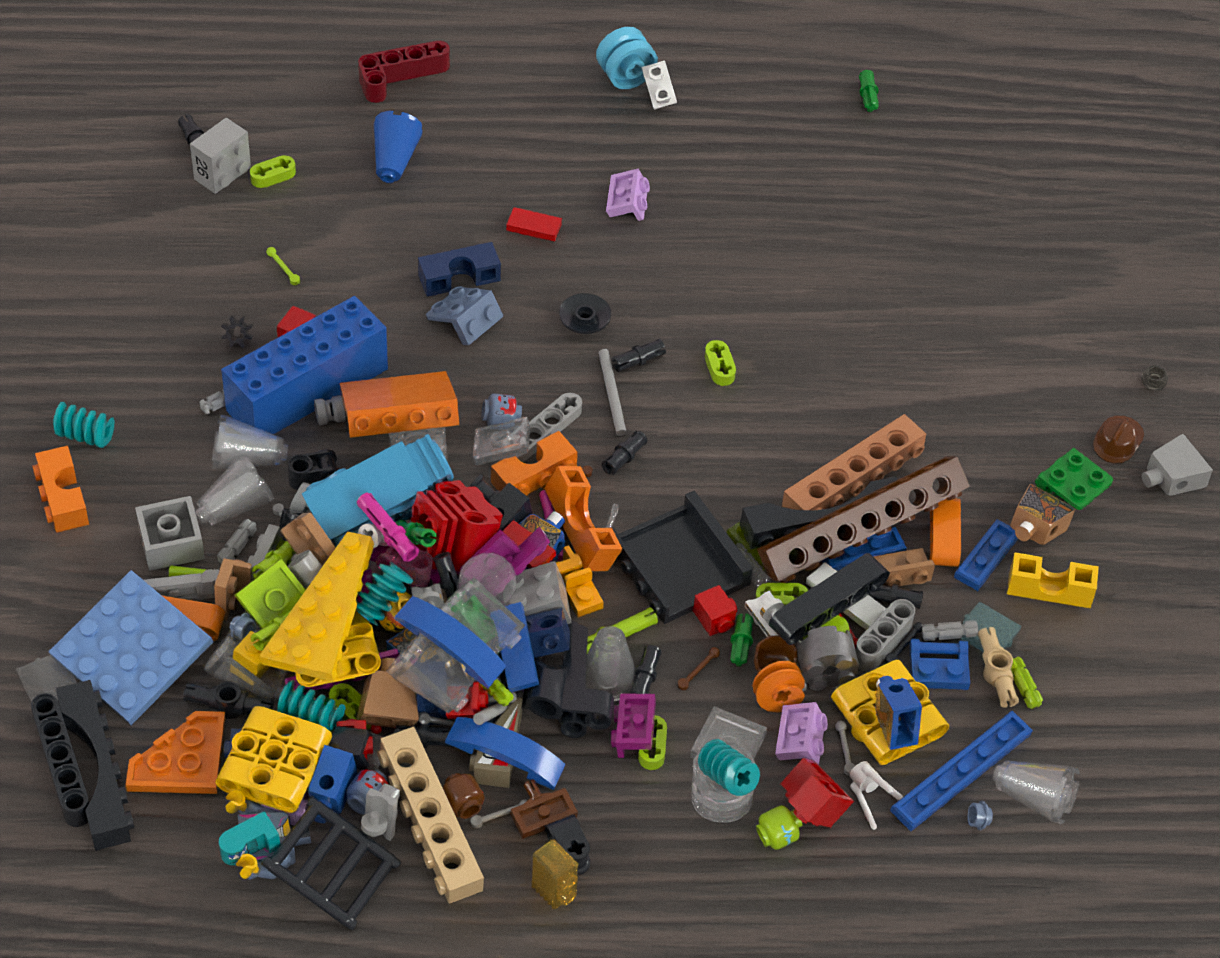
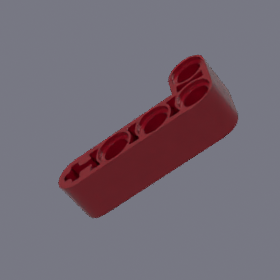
[358,41,450,103]

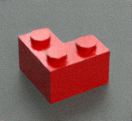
[780,758,854,828]

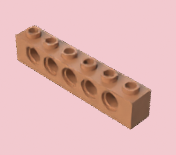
[782,414,926,511]

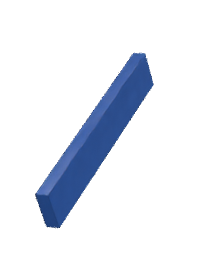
[890,711,1033,831]

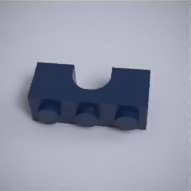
[418,242,501,297]

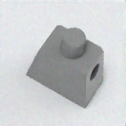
[1141,434,1213,496]

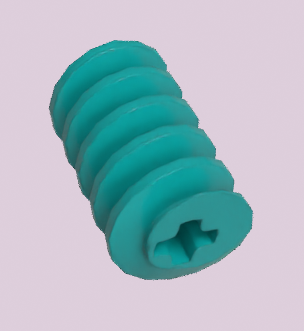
[53,402,115,448]
[356,562,413,625]
[278,680,346,733]
[698,739,760,796]

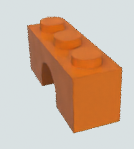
[491,431,578,496]
[32,446,89,533]

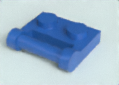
[909,639,970,690]

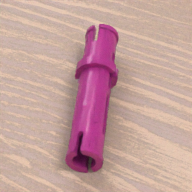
[357,493,419,562]

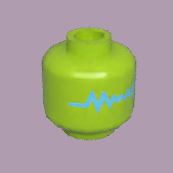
[756,805,803,850]

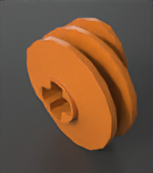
[752,661,805,713]

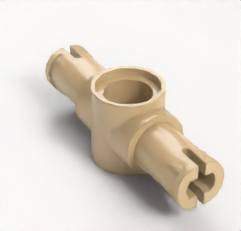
[978,627,1019,708]

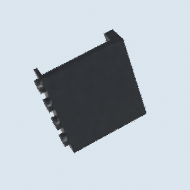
[610,490,753,624]

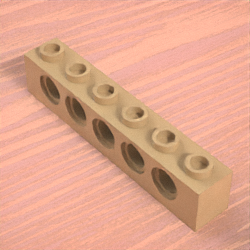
[377,727,484,904]

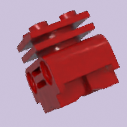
[411,480,503,572]

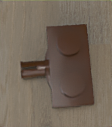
[510,779,578,839]

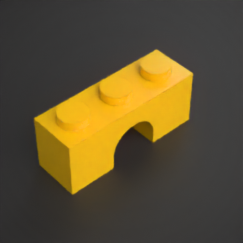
[1007,553,1099,609]

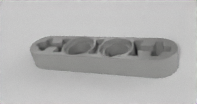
[503,393,582,462]

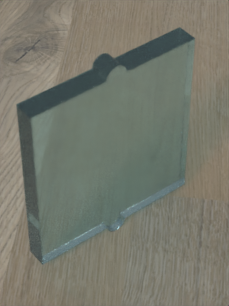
[961,602,1022,652]

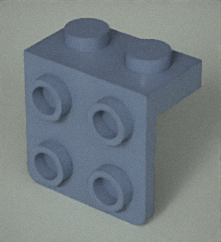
[426,286,503,345]

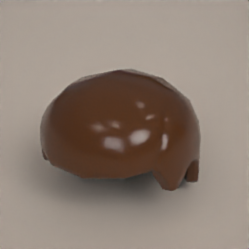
[754,635,797,673]

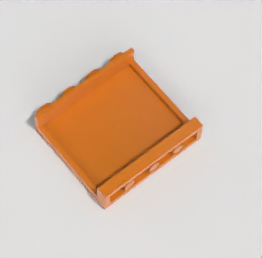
[340,371,459,438]

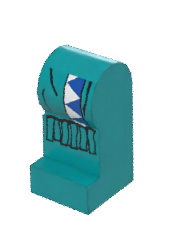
[219,811,280,865]

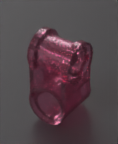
[376,546,433,588]

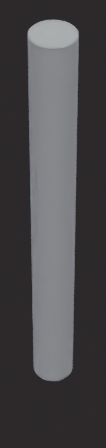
[598,349,627,436]

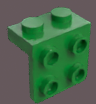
[1035,447,1113,510]

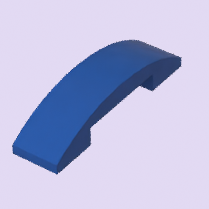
[394,596,506,689]
[445,717,565,790]

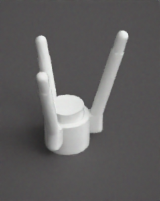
[849,761,903,830]

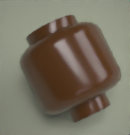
[442,773,485,819]

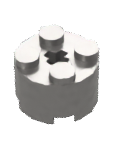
[796,626,859,691]

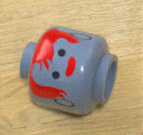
[481,393,522,430]
[346,769,389,814]

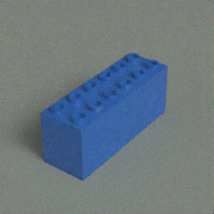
[221,296,388,444]

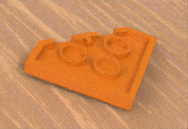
[126,711,226,794]

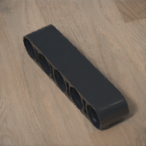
[769,553,890,645]
[31,693,89,827]

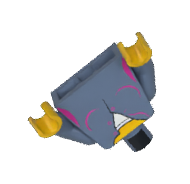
[225,790,311,879]

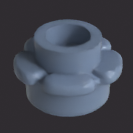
[230,613,256,640]
[967,801,993,830]

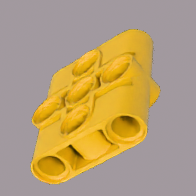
[295,610,381,687]
[831,660,949,765]
[215,706,332,813]

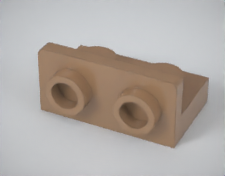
[281,512,336,566]
[873,548,935,587]
[214,558,252,621]

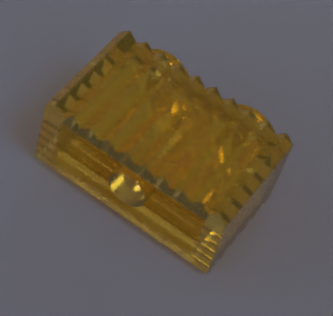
[532,839,578,909]

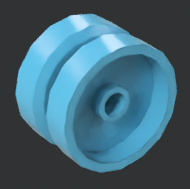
[596,27,658,89]

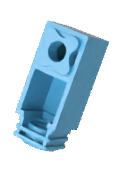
[302,434,454,547]

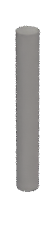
[473,691,524,725]

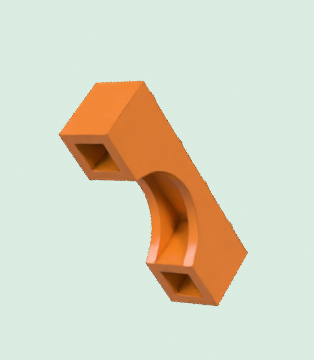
[544,466,622,571]

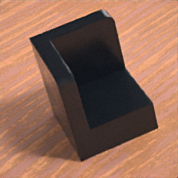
[329,726,369,770]

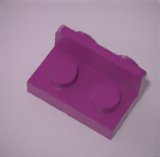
[611,694,656,758]

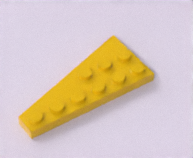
[258,531,374,682]

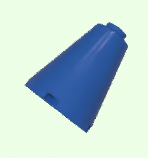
[374,111,423,183]

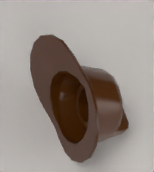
[1093,416,1144,463]

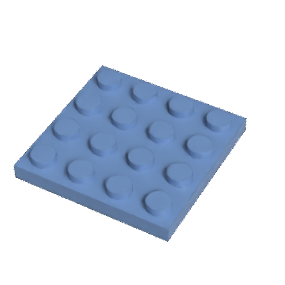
[49,570,213,725]

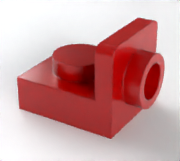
[446,682,489,719]

